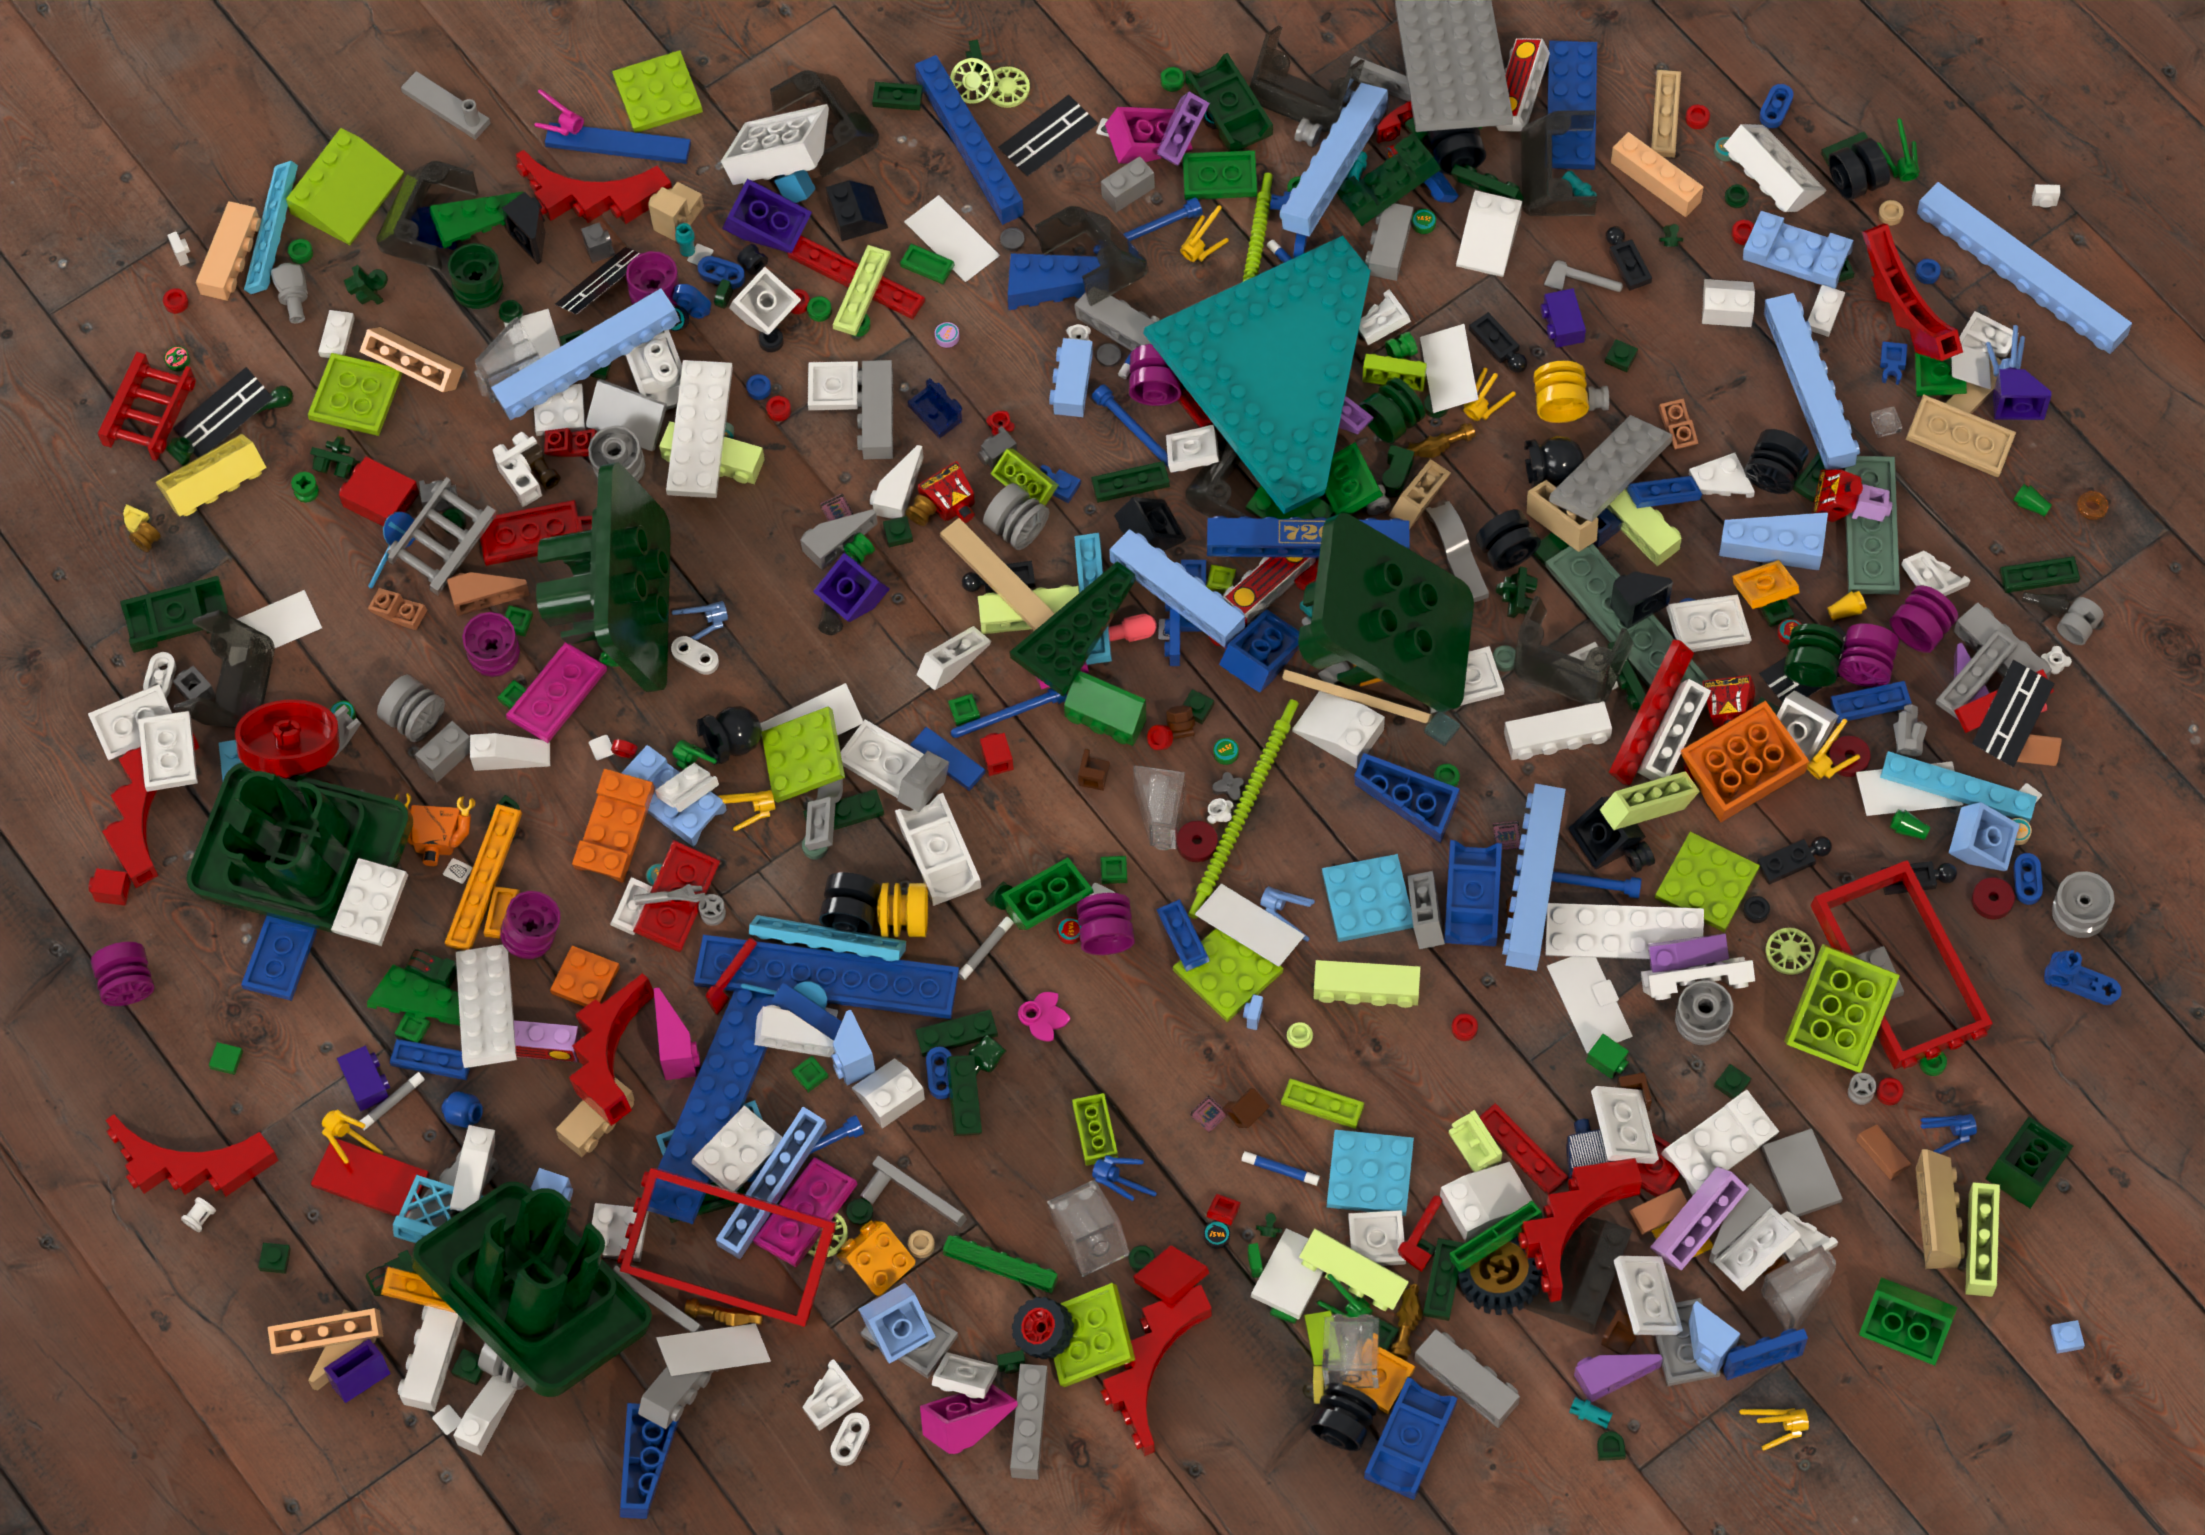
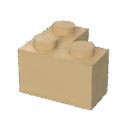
[648,182,704,241]

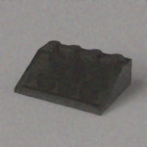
[1523,1217,1632,1335]

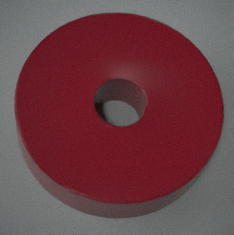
[1828,736,1871,777]
[1177,821,1218,862]
[1972,877,2015,920]

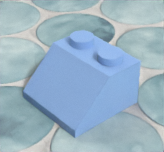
[1949,802,2020,871]
[831,1010,875,1086]
[858,1283,936,1364]
[1688,1301,1740,1375]

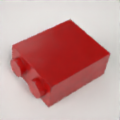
[339,456,419,526]

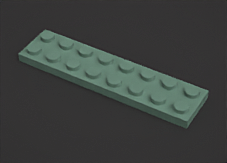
[1545,543,1709,705]

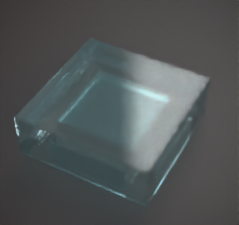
[1424,712,1460,746]

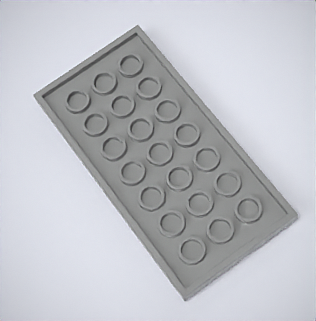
[1395,0,1513,132]

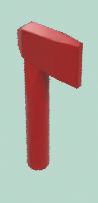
[705,938,757,1015]
[1398,1195,1442,1272]

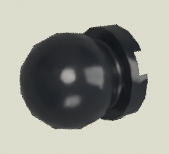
[1524,436,1584,489]
[696,706,762,765]

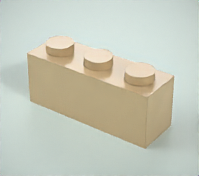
[1527,480,1598,552]
[555,1078,635,1157]

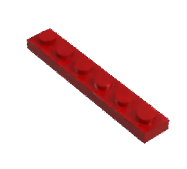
[1609,639,1694,786]

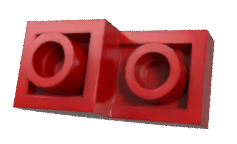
[1376,101,1413,143]
[544,428,597,457]

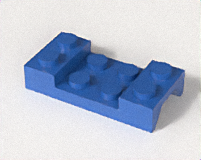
[1444,840,1502,946]
[1364,1377,1458,1500]

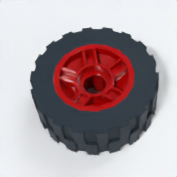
[1012,1297,1074,1359]

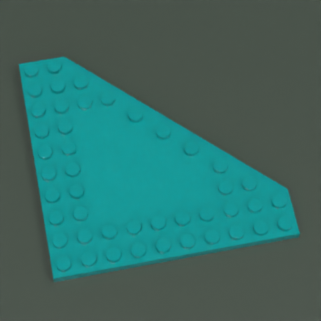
[1143,236,1371,514]

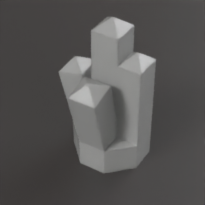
[1893,703,1927,757]

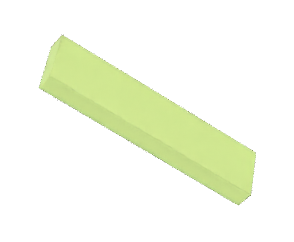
[833,245,891,336]

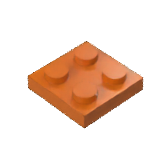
[550,946,620,1007]

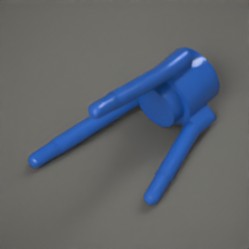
[1921,1114,1977,1154]
[1092,1155,1157,1201]

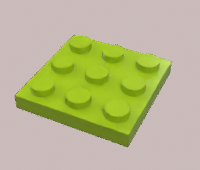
[612,50,703,133]
[308,353,403,436]
[762,706,845,803]
[1655,832,1760,933]
[1173,928,1283,1022]
[1054,1283,1135,1387]

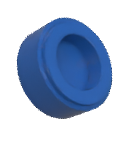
[1915,259,1941,284]
[746,374,771,400]

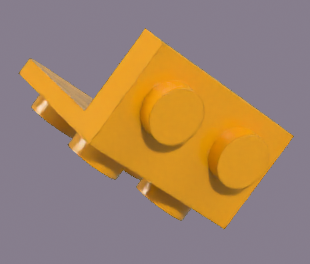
[836,1220,915,1296]

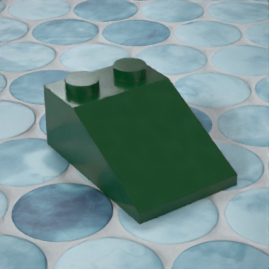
[1985,1117,2074,1209]

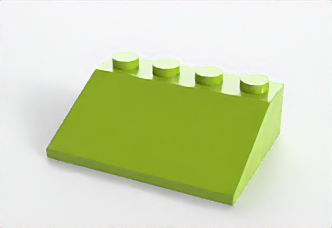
[286,128,404,245]
[1784,944,1900,1073]

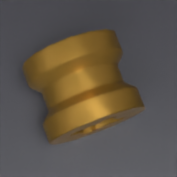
[905,495,937,526]
[129,521,161,552]

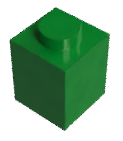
[1586,1034,1629,1079]

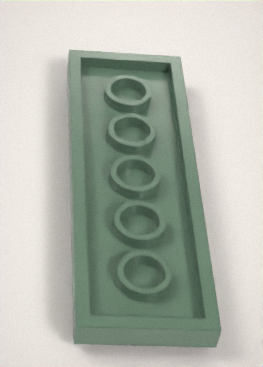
[1844,456,1900,595]

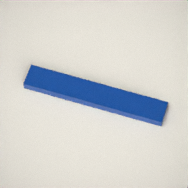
[545,122,691,164]

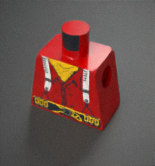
[918,461,975,523]
[1812,470,1863,523]
[1703,675,1755,728]

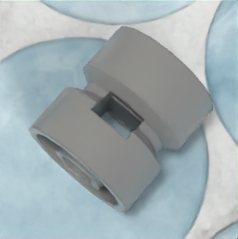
[2057,597,2104,645]

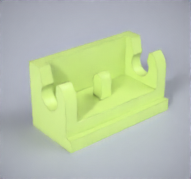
[1449,1110,1502,1172]

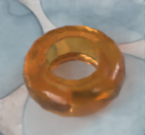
[2077,491,2109,520]

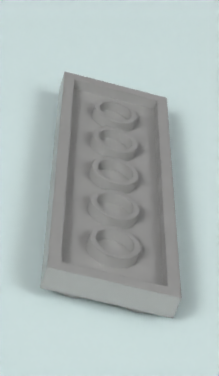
[1549,415,1673,522]

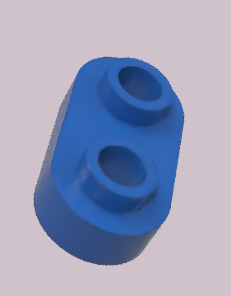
[1759,84,1793,128]
[698,256,745,289]
[673,284,711,319]
[2013,853,2043,905]
[926,1047,952,1099]

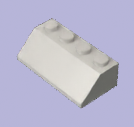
[1724,124,1826,212]

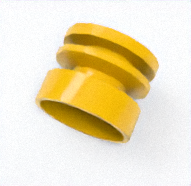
[1533,361,1589,423]
[877,883,928,937]

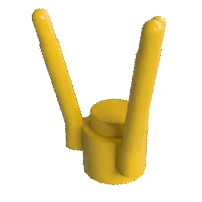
[1180,205,1229,262]
[1463,367,1516,421]
[1807,719,1860,780]
[717,790,775,831]
[322,1109,383,1164]
[1739,1408,1809,1450]

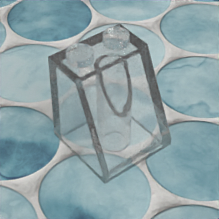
[474,317,540,404]
[1133,765,1185,850]
[1047,1180,1130,1277]
[1761,1245,1836,1331]
[1322,1314,1380,1388]

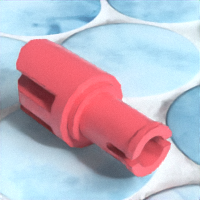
[1109,614,1157,643]

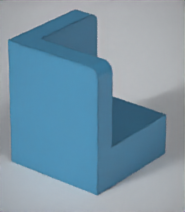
[775,170,815,203]

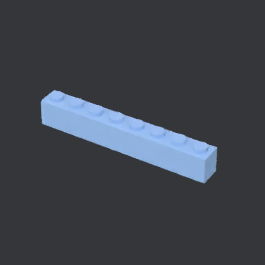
[1280,83,1389,237]
[491,288,680,420]
[1764,293,1860,470]
[1502,784,1566,971]

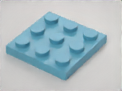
[1322,854,1414,942]
[1327,1130,1414,1216]

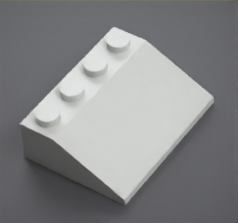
[721,104,829,185]

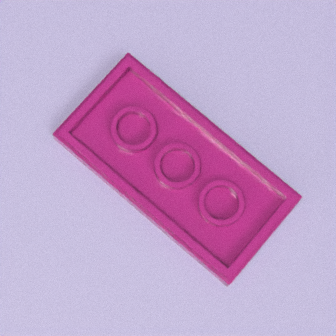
[506,642,607,743]
[753,1157,857,1268]

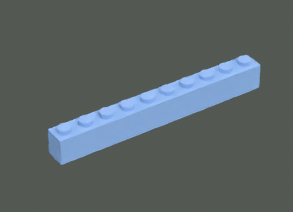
[1917,182,2132,354]

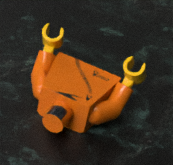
[395,793,475,866]

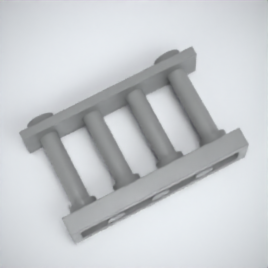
[387,477,496,596]

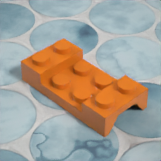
[572,769,656,883]

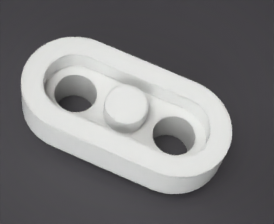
[644,341,679,387]
[671,636,719,675]
[143,652,176,698]
[831,1413,870,1466]

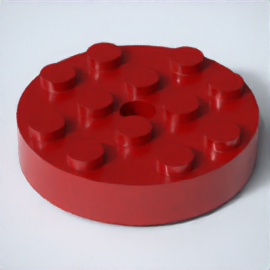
[235,699,340,778]

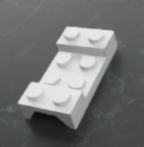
[624,330,682,410]
[895,793,981,906]
[1641,957,1755,1000]
[1661,1090,1779,1196]

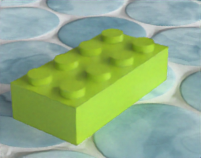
[1363,354,1427,392]
[990,448,1059,506]
[1072,1093,1118,1166]

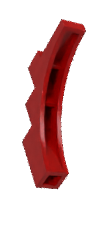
[516,149,672,224]
[1862,223,1963,361]
[102,734,200,888]
[569,973,654,1126]
[105,1114,279,1197]
[1518,1158,1642,1302]
[1100,1285,1212,1456]

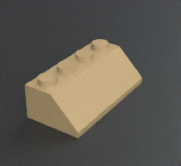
[1915,1149,1965,1269]

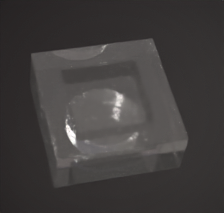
[1870,406,1902,438]

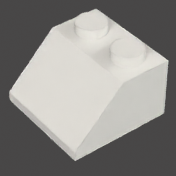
[729,267,801,335]
[1702,279,1755,327]
[1777,690,1839,762]
[852,1058,925,1128]

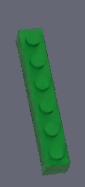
[1449,1200,1543,1273]

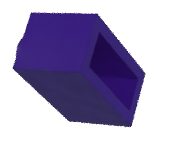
[1540,288,1586,348]
[337,1045,390,1112]
[324,1339,391,1403]

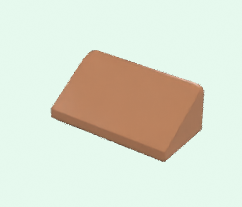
[2017,734,2062,766]
[1856,1124,1911,1180]

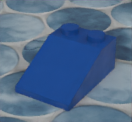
[1219,609,1299,693]

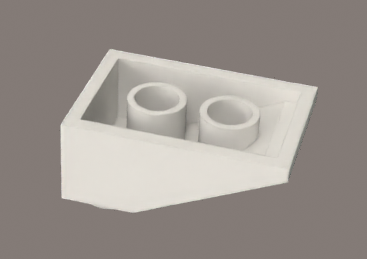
[1456,191,1522,277]
[1292,691,1385,769]
[1440,1162,1532,1243]

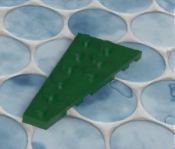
[1009,561,1136,697]

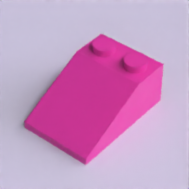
[1105,107,1193,164]
[654,988,701,1080]
[920,1384,1018,1454]

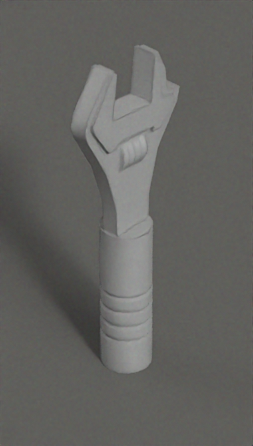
[634,884,705,905]

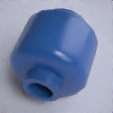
[442,1091,483,1128]

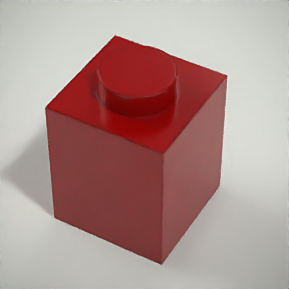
[980,733,1014,776]
[89,868,131,906]

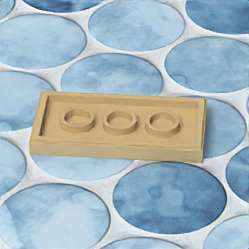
[1905,395,2016,477]

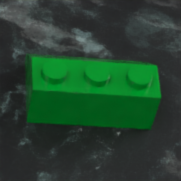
[1064,671,1146,746]
[1001,857,1094,930]
[1859,1277,1958,1366]

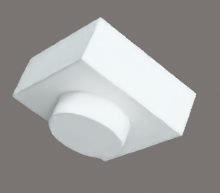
[2032,185,2060,208]
[167,232,190,266]

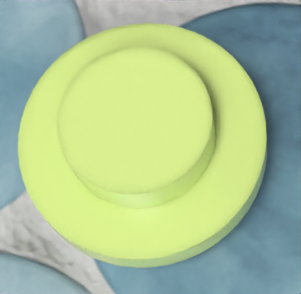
[1287,1022,1313,1048]

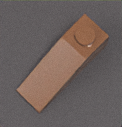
[447,572,530,616]

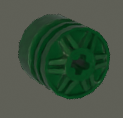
[448,243,504,309]
[1359,377,1426,444]
[1783,624,1844,687]

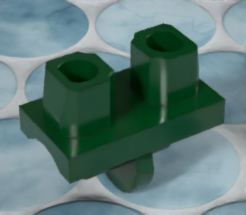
[344,265,388,305]
[310,436,360,480]
[1496,566,1538,618]

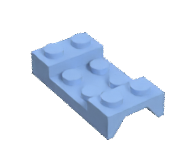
[1743,211,1853,289]
[622,745,726,847]

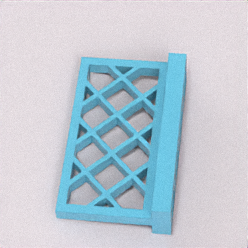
[393,1175,484,1243]

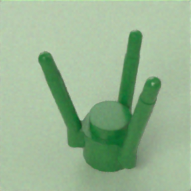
[1877,118,1920,182]
[672,740,726,770]
[1317,1274,1373,1326]

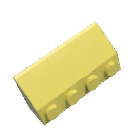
[156,434,267,516]

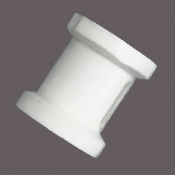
[181,1197,216,1232]

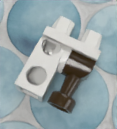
[493,432,561,507]

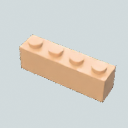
[1611,132,1703,217]
[196,201,261,301]
[359,327,464,392]
[268,1308,384,1355]

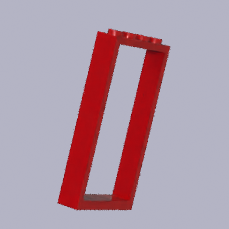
[1810,860,1993,1070]
[617,1167,837,1327]

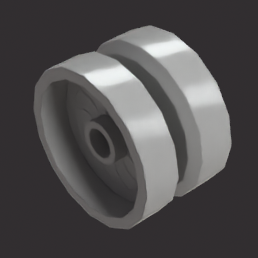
[2052,871,2115,938]

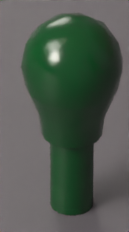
[254,385,294,415]

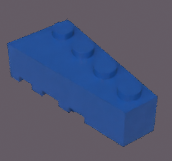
[1008,253,1109,310]
[1354,753,1460,843]
[619,1403,680,1519]

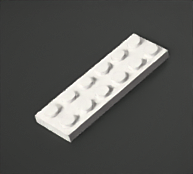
[666,360,733,498]
[1545,903,1704,959]
[456,945,517,1068]

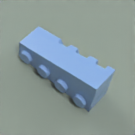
[1719,513,1828,570]

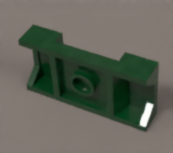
[1185,53,1273,151]
[1336,133,1441,226]
[120,576,232,653]

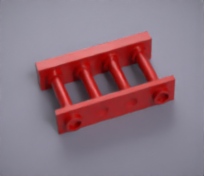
[97,351,196,461]

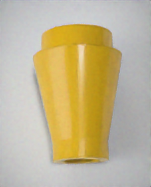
[1827,591,1867,621]

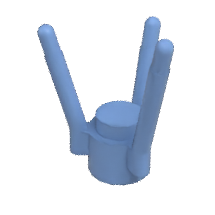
[1986,325,2025,376]
[671,601,728,650]
[1260,886,1315,942]

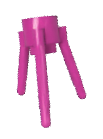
[534,89,584,136]

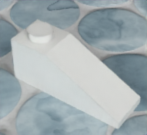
[870,445,924,519]
[917,626,991,690]
[470,733,550,771]
[754,1005,834,1057]
[450,1125,495,1211]
[453,1375,517,1456]

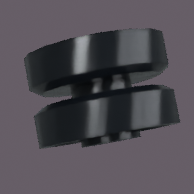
[1476,509,1541,571]

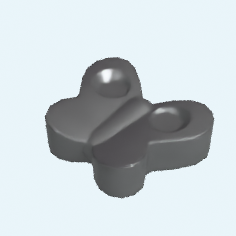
[1213,772,1244,803]

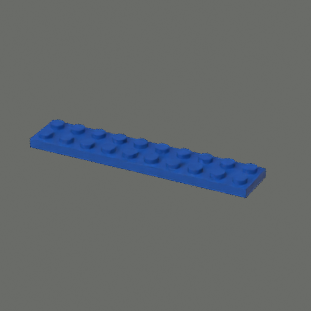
[694,935,959,1019]
[648,989,774,1224]

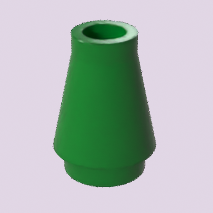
[2013,484,2052,517]
[1890,809,1930,840]

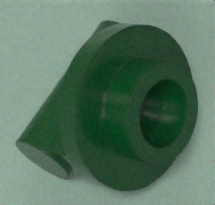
[1659,224,1683,247]
[166,437,194,466]
[985,881,1013,910]
[1256,1211,1282,1237]

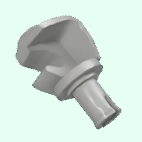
[271,263,308,324]

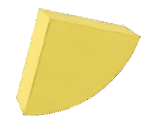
[123,504,150,533]
[1313,1366,1325,1404]

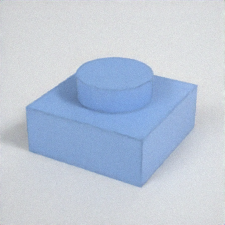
[1243,995,1263,1030]
[2050,1320,2085,1353]

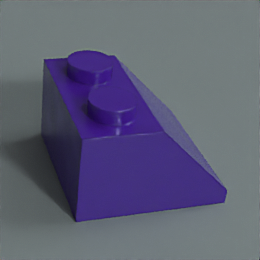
[1993,367,2052,420]
[813,553,890,622]

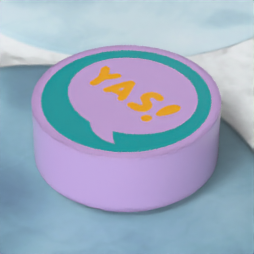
[935,322,960,348]

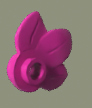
[1018,992,1070,1042]

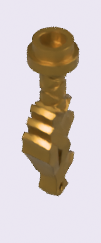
[1406,423,1476,458]
[1391,1283,1423,1360]
[685,1298,763,1326]

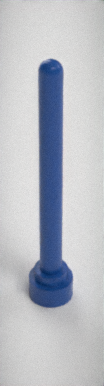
[1093,197,1203,255]
[1091,384,1178,472]
[951,688,1067,738]
[1517,870,1642,899]
[747,1115,865,1182]

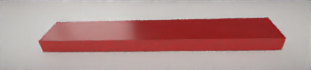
[788,235,925,320]

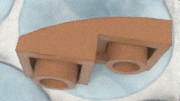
[1658,398,1698,450]
[368,588,427,630]
[1629,1187,1687,1235]

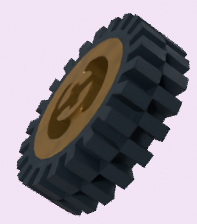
[1458,1236,1543,1315]

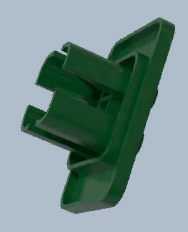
[536,462,671,693]
[1298,513,1474,712]
[187,763,413,938]
[411,1182,652,1397]

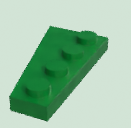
[430,191,523,248]
[367,965,460,1026]

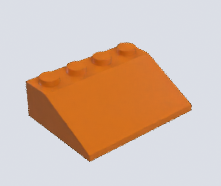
[1680,701,1809,823]

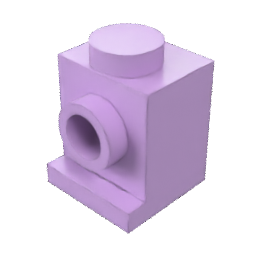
[1852,484,1892,522]

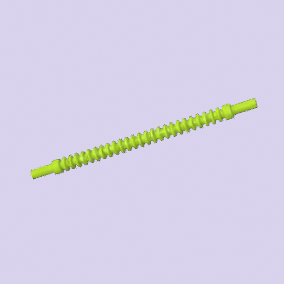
[1242,173,1273,282]
[1188,699,1299,919]

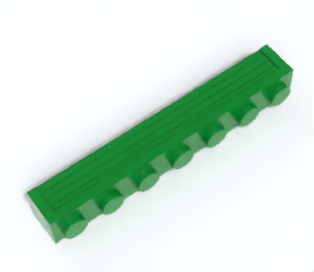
[943,1235,1058,1294]

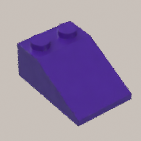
[722,179,812,253]

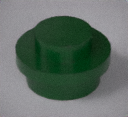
[1724,184,1749,208]
[499,300,523,323]
[846,1198,873,1225]

